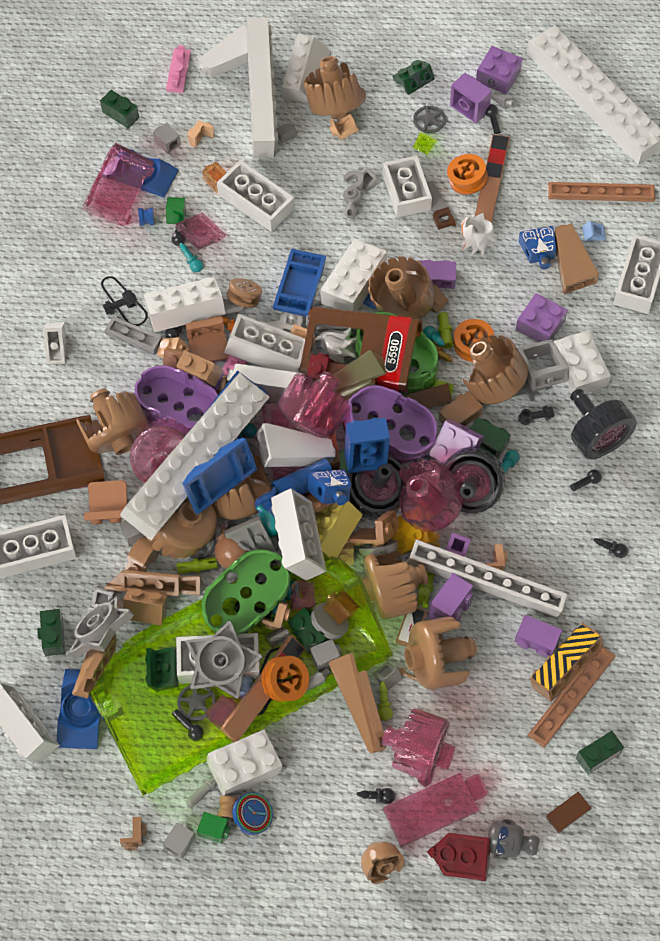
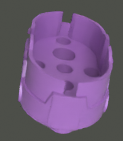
[134,365,218,442]
[344,385,437,464]

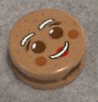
[227,278,263,308]

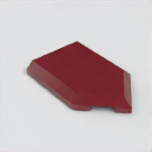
[426,833,490,881]

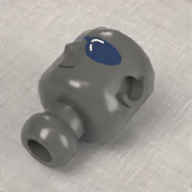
[488,819,540,859]

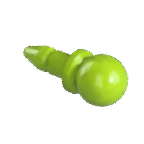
[377,681,393,721]

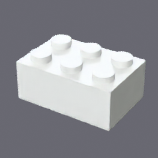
[383,156,432,218]
[554,330,611,394]
[207,729,282,796]

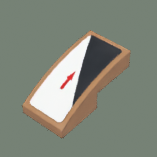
[395,608,428,647]

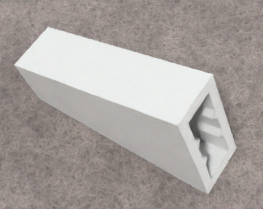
[198,25,248,78]
[227,364,304,406]
[257,423,336,467]

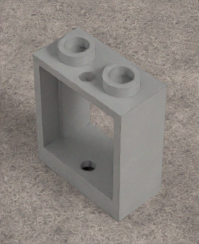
[517,339,568,391]

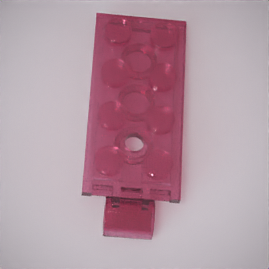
[383,773,489,848]

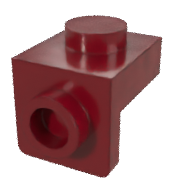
[307,353,334,381]

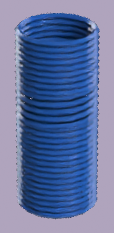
[272,458,333,495]

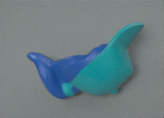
[255,487,278,538]

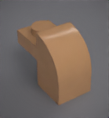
[125,536,160,572]

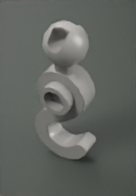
[343,170,365,218]

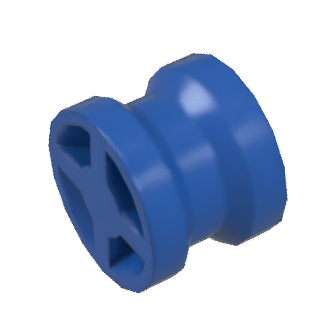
[138,207,154,226]

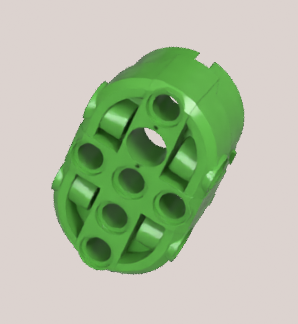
[355,312,439,395]
[202,549,290,634]

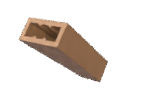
[554,223,599,294]

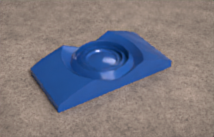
[100,148,179,197]
[272,249,326,317]
[182,438,257,515]
[57,669,106,749]

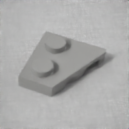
[224,516,276,552]

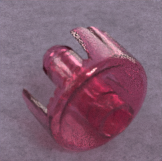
[278,372,350,438]
[130,418,190,484]
[399,459,464,532]
[381,708,456,786]

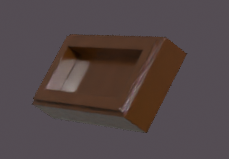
[545,791,592,834]

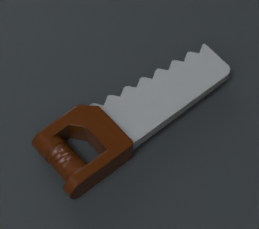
[427,181,456,230]

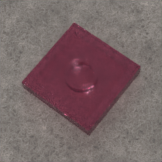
[175,212,226,250]

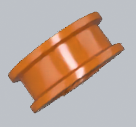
[447,154,488,195]
[453,319,494,362]
[261,656,309,702]

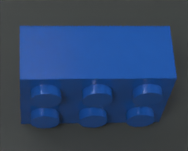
[344,418,390,473]

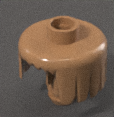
[304,56,366,119]
[368,256,435,319]
[463,335,528,404]
[76,388,149,455]
[212,454,272,520]
[146,497,217,559]
[357,551,429,620]
[404,616,477,690]

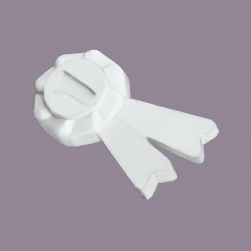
[265,312,303,332]

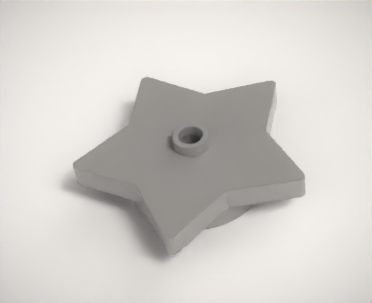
[68,597,134,658]
[186,621,262,699]

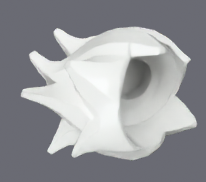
[461,213,497,256]
[316,328,356,364]

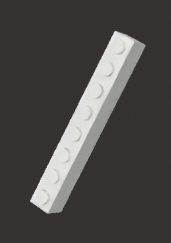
[408,540,567,618]

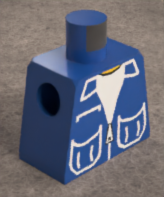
[518,226,556,269]
[308,470,351,505]

